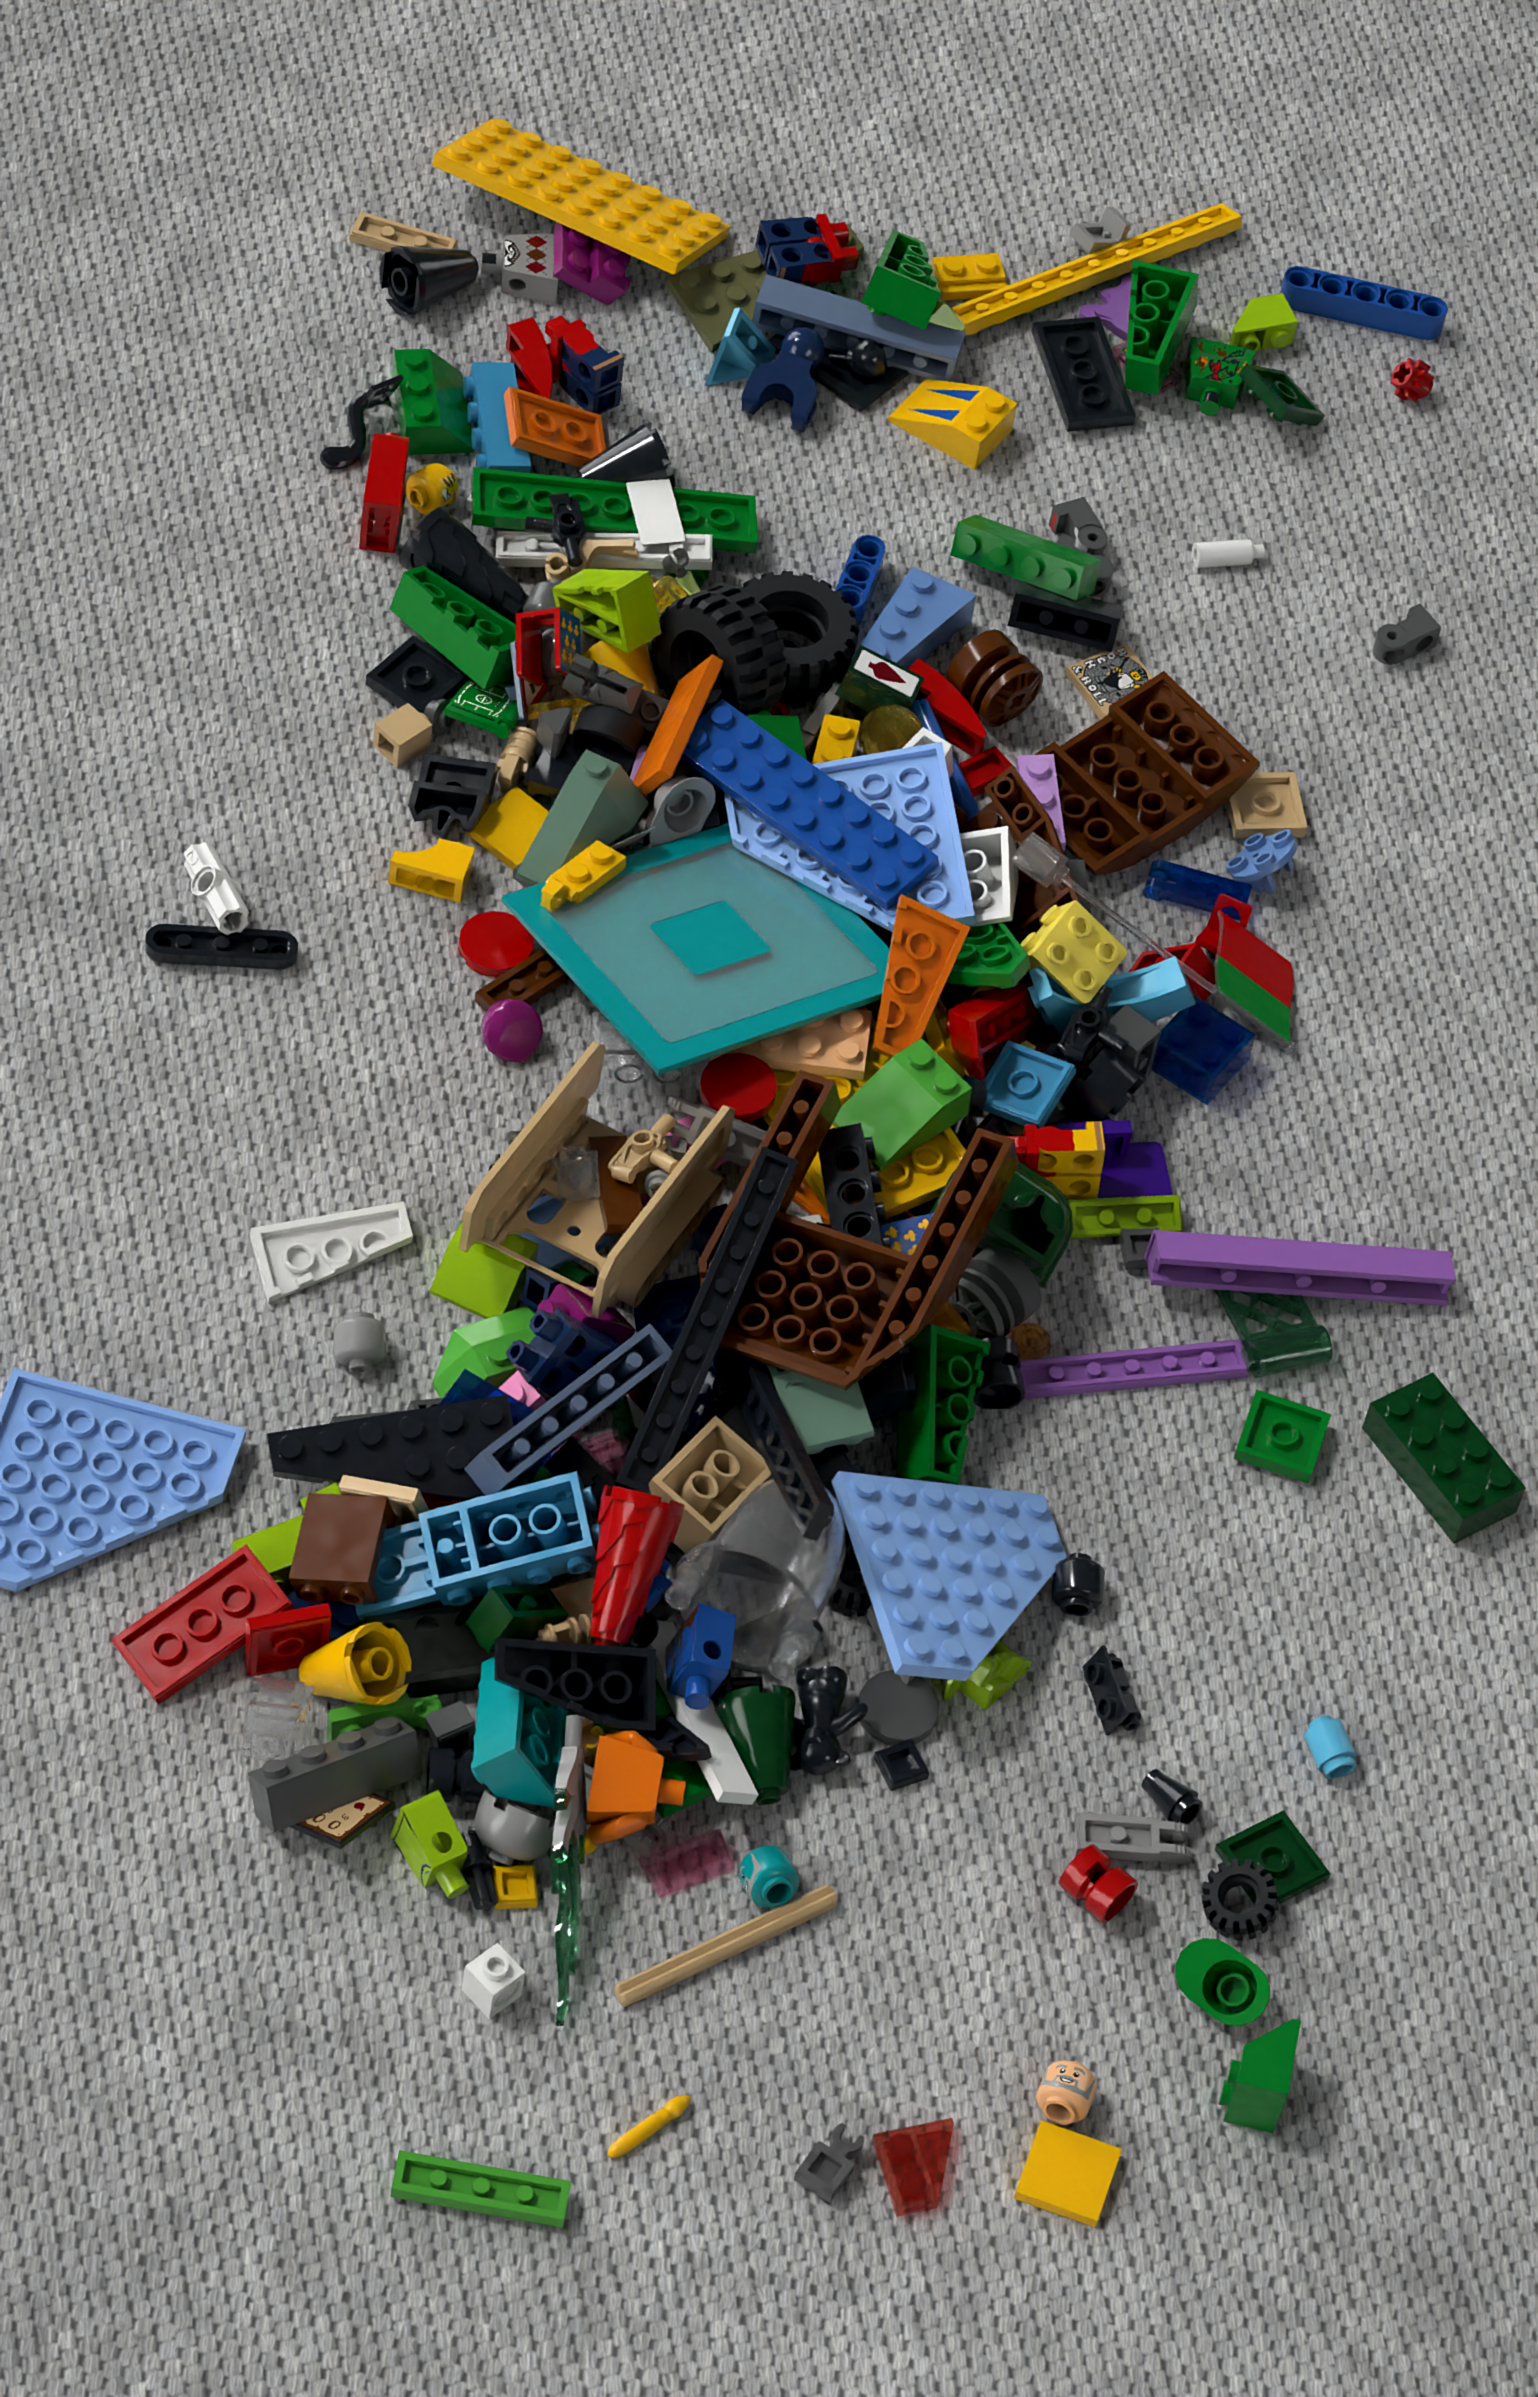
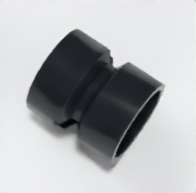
[974,1336,1025,1409]
[426,1747,488,1804]

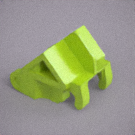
[943,1640,1032,1711]

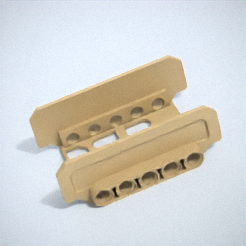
[459,1041,736,1318]

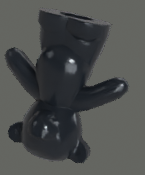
[790,1666,868,1775]

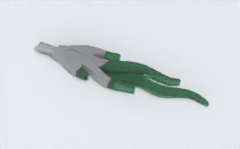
[551,1715,587,2026]

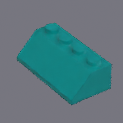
[471,1656,568,1808]

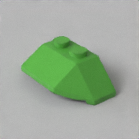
[432,1306,536,1398]

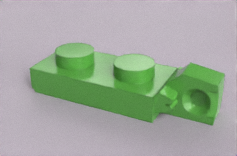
[327,1693,443,1742]

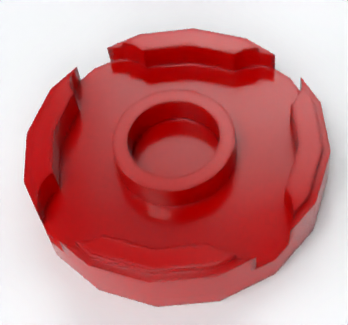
[458,911,534,977]
[700,1053,777,1122]

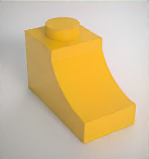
[388,838,475,903]

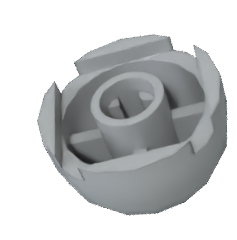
[475,1790,555,1866]

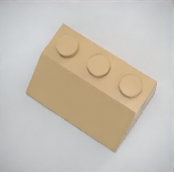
[648,1416,772,1560]

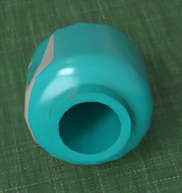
[738,1845,799,1908]

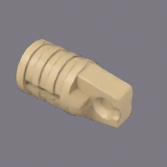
[497,727,540,792]

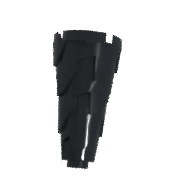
[399,506,529,624]

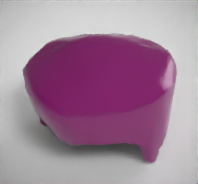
[481,999,543,1063]

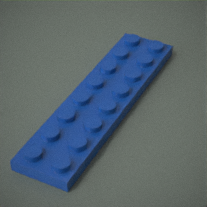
[680,699,939,911]

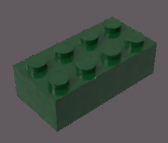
[1362,1372,1526,1544]

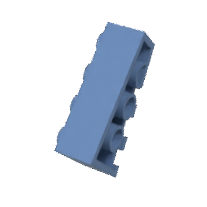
[846,567,977,700]

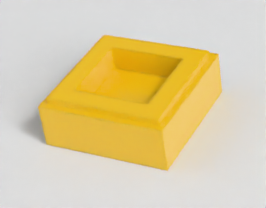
[492,1865,538,1909]

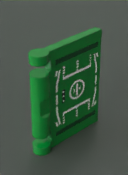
[443,678,520,739]

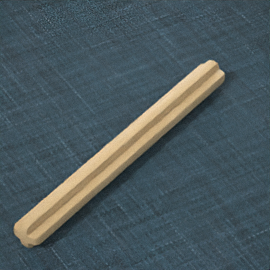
[614,1885,838,2007]

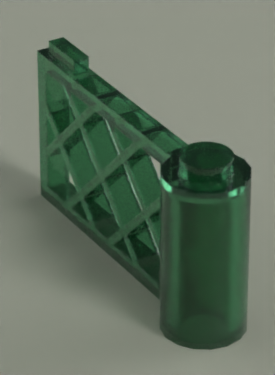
[1214,1289,1332,1378]

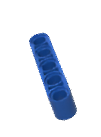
[1280,266,1448,340]

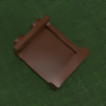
[289,1493,396,1605]

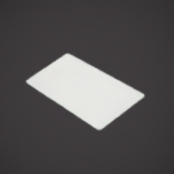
[626,479,686,545]

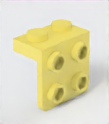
[1020,900,1127,1005]

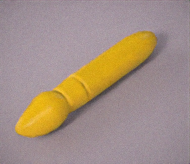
[607,2095,691,2158]

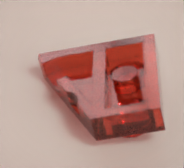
[872,2118,954,2217]

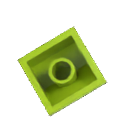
[429,1221,539,1319]

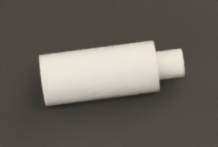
[1192,539,1265,568]

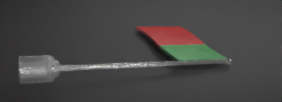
[1010,831,1296,1054]

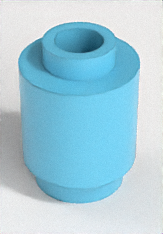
[1304,1716,1357,1780]

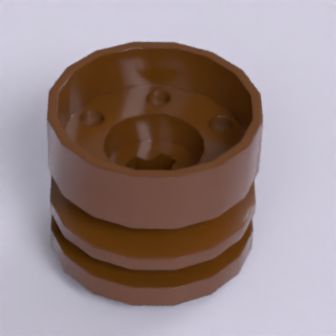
[946,629,1044,728]

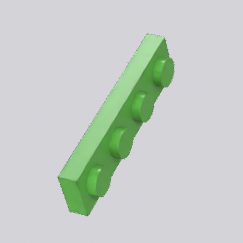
[390,2150,571,2228]

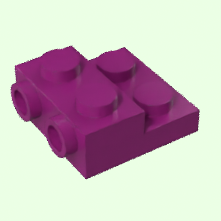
[554,223,631,305]

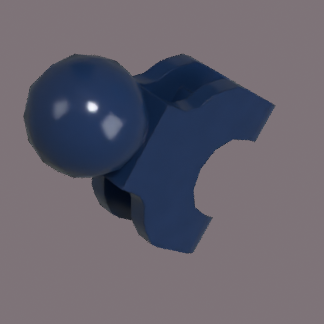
[742,327,825,433]

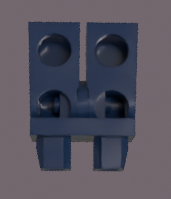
[506,1308,621,1397]

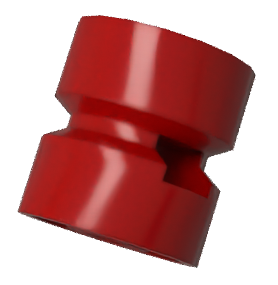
[1058,1844,1138,1923]

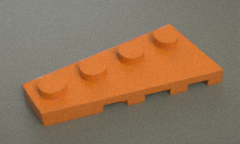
[872,894,970,1058]

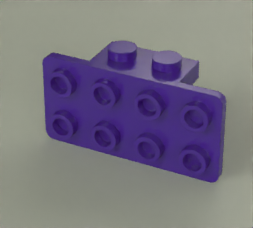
[1054,1119,1173,1200]

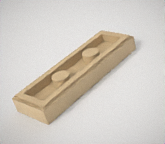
[349,211,459,252]

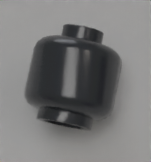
[1051,1553,1105,1616]

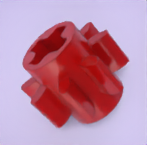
[1390,358,1435,403]

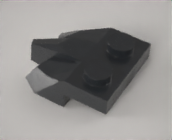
[408,754,499,840]

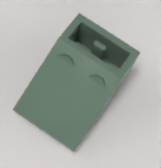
[765,1363,875,1454]

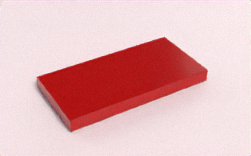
[111,1544,294,1704]

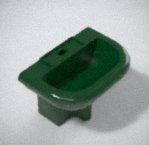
[929,1161,1073,1288]

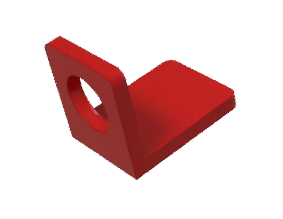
[1194,893,1253,955]

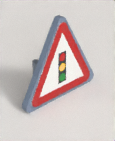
[505,642,549,722]

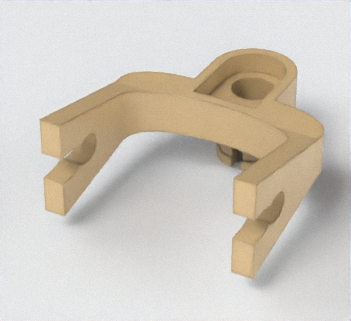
[545,539,639,582]

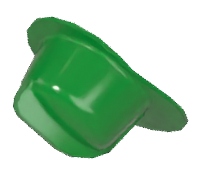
[1175,1938,1270,2026]

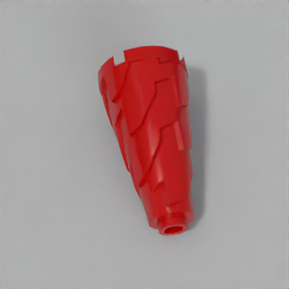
[590,1485,685,1646]

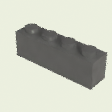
[248,1716,423,1832]

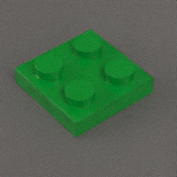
[1233,1389,1331,1484]

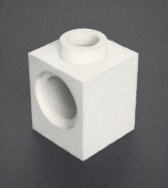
[462,1942,525,2019]

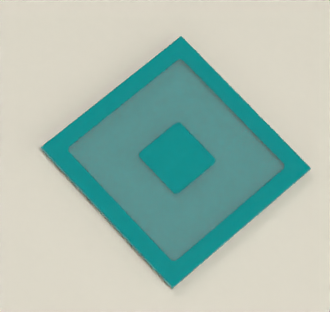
[502,823,890,1076]

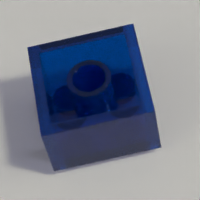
[1151,995,1256,1106]

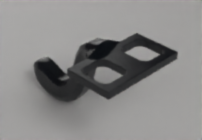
[320,374,404,470]

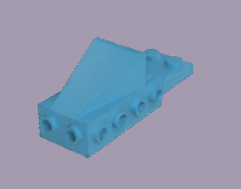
[355,1471,600,1621]

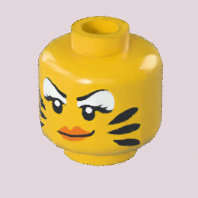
[406,463,459,515]

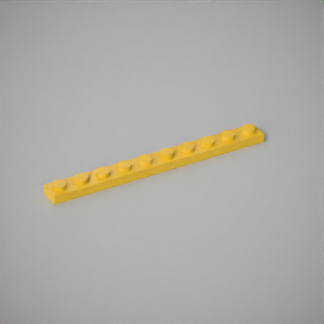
[951,203,1242,336]

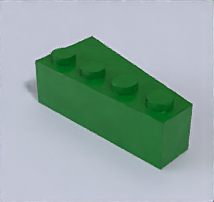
[861,229,941,330]
[1125,260,1199,396]

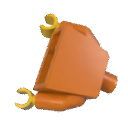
[571,1726,686,1855]

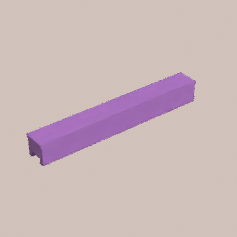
[1144,1230,1456,1306]

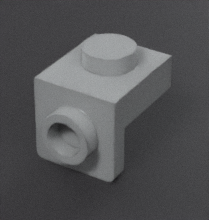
[1070,207,1131,254]

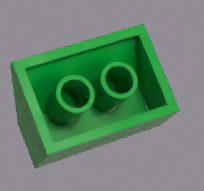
[392,349,474,455]

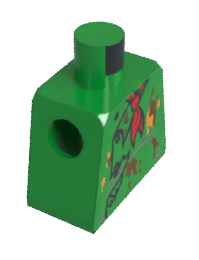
[1185,336,1255,416]

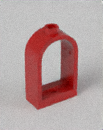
[359,432,409,553]

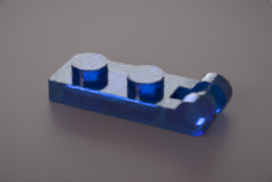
[1143,860,1252,921]

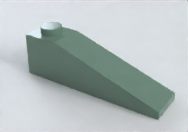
[515,750,649,886]

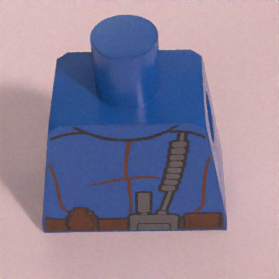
[665,1603,736,1710]

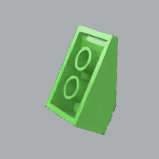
[832,1038,972,1172]

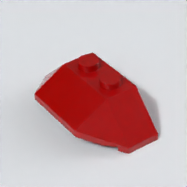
[946,983,1038,1081]

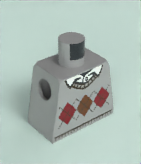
[481,233,558,303]

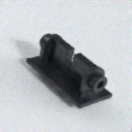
[1082,1645,1141,1735]

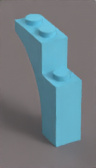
[1028,956,1196,1038]

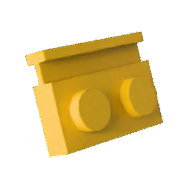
[931,253,1008,301]

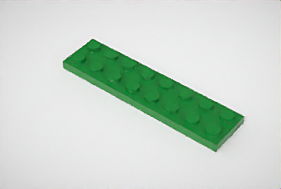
[471,467,758,554]

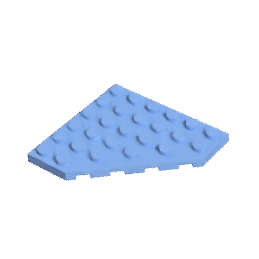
[724,742,976,933]
[0,1368,246,1592]
[831,1471,1067,1681]

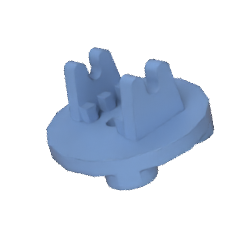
[1226,829,1297,895]

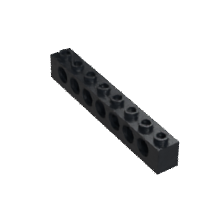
[818,1123,916,1417]

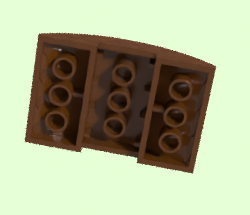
[1015,671,1260,876]

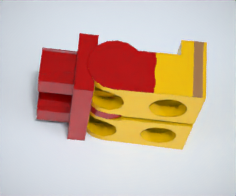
[1005,1121,1105,1199]

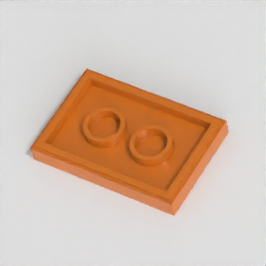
[504,386,606,467]

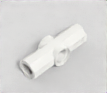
[183,842,249,935]

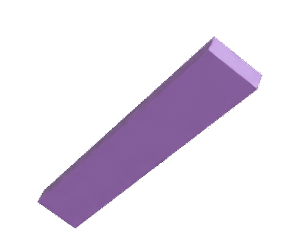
[1020,1339,1250,1399]

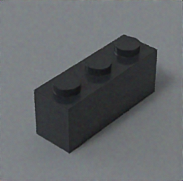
[1007,581,1124,652]

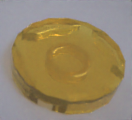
[858,704,923,755]

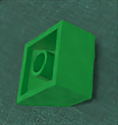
[1218,2019,1301,2133]

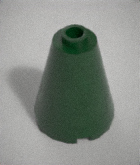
[713,1685,796,1805]

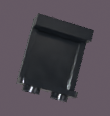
[523,734,637,800]

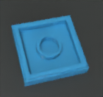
[976,1040,1076,1129]

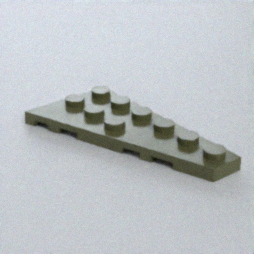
[665,224,864,354]

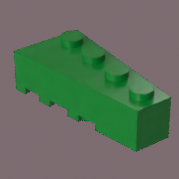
[389,565,516,690]
[897,1324,991,1485]

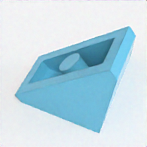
[704,308,776,386]

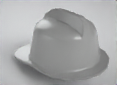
[649,774,715,847]

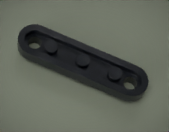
[145,924,298,970]

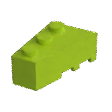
[552,569,661,653]

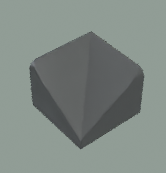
[426,1700,476,1756]

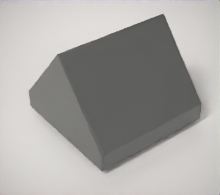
[536,707,572,759]

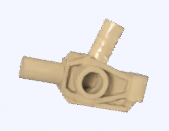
[608,1113,679,1184]

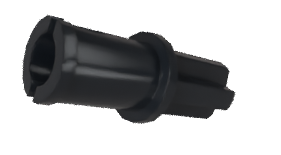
[461,1830,498,1911]

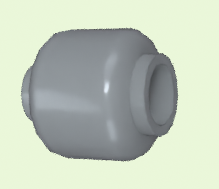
[333,1312,386,1373]

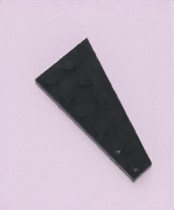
[267,1394,525,1502]

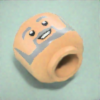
[1036,2060,1098,2125]

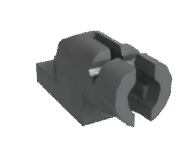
[561,653,669,736]

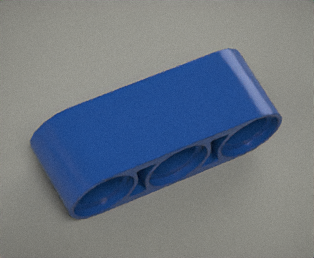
[834,535,886,625]

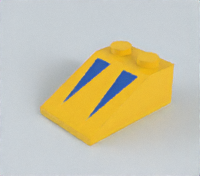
[887,379,1018,470]

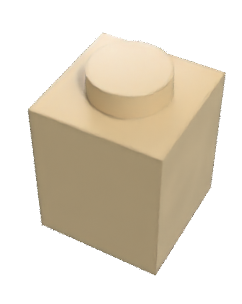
[373,703,433,768]

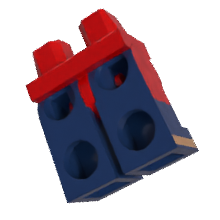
[755,214,859,283]
[545,315,624,415]

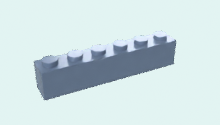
[752,274,966,382]
[464,1323,672,1496]

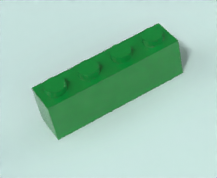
[950,515,1102,601]

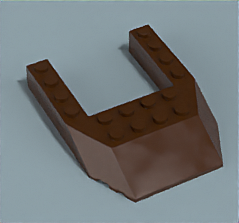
[699,1070,1019,1391]

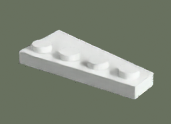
[250,1201,413,1303]

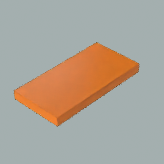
[633,654,723,797]

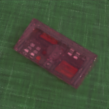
[637,1829,734,1898]

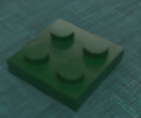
[1238,364,1325,426]

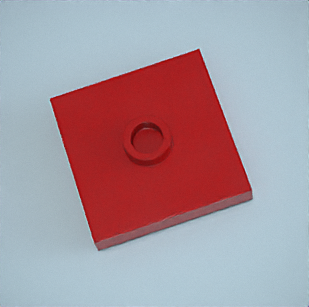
[244,1603,332,1677]

